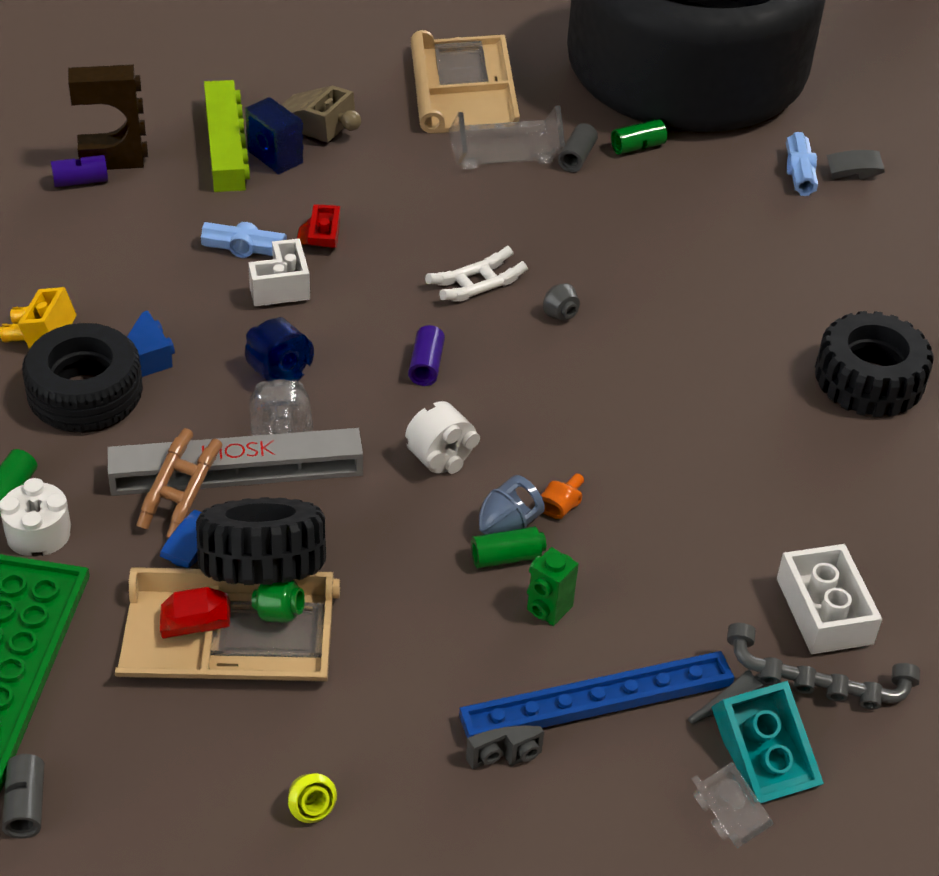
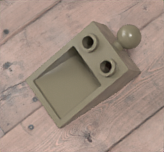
[265,85,361,143]

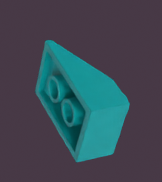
[711,681,824,805]

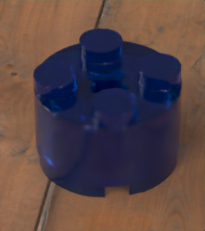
[245,317,314,387]

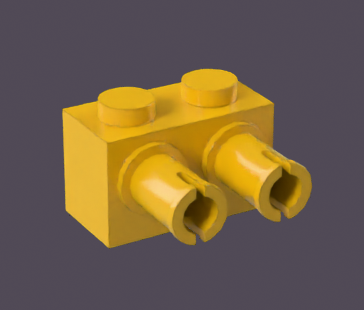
[0,287,77,349]

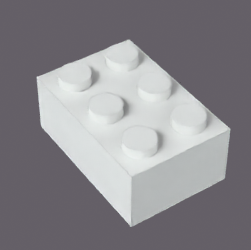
[777,544,882,654]

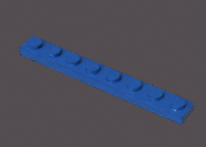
[459,651,734,738]

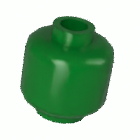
[251,580,305,623]

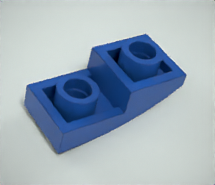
[160,509,202,568]

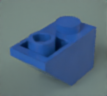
[127,310,175,377]

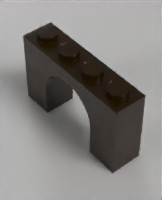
[68,64,148,170]

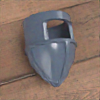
[479,475,545,534]

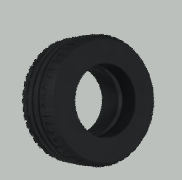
[22,323,143,433]

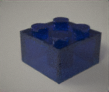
[245,97,304,174]

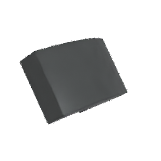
[827,150,885,180]
[466,726,544,769]

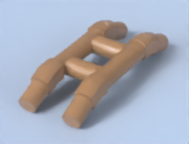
[136,428,223,537]

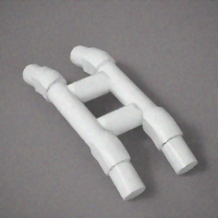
[425,245,528,302]

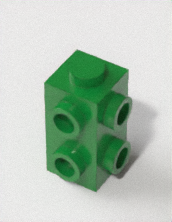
[527,547,579,626]

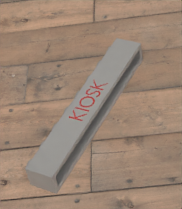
[107,428,363,496]

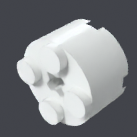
[405,401,480,474]
[0,478,71,556]

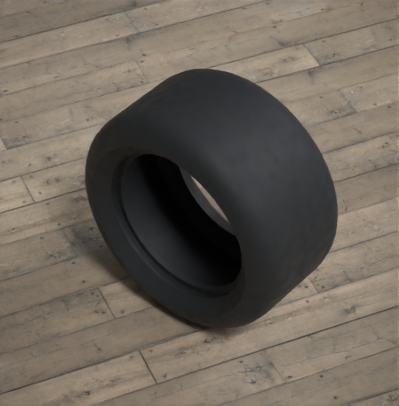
[567,0,826,132]

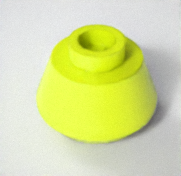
[288,773,337,823]

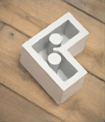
[248,238,310,306]

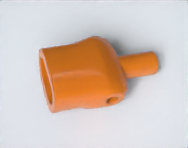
[541,473,584,519]

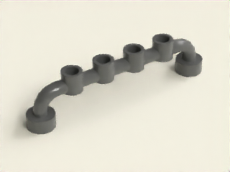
[727,623,920,709]

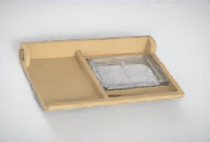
[410,30,520,133]
[115,567,340,681]

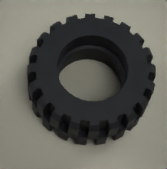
[815,311,934,417]
[196,497,326,585]

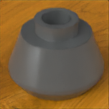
[543,283,580,320]

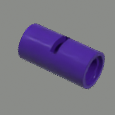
[51,155,108,188]
[408,325,445,386]

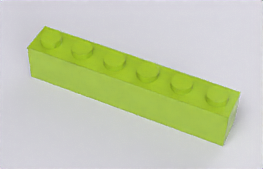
[204,80,250,192]

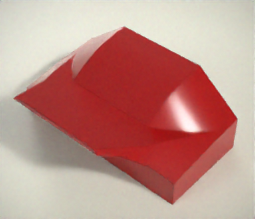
[297,204,340,248]
[160,587,231,639]

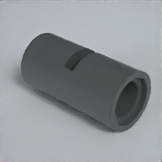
[558,123,598,172]
[2,754,45,839]

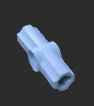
[786,132,818,196]
[201,222,287,258]

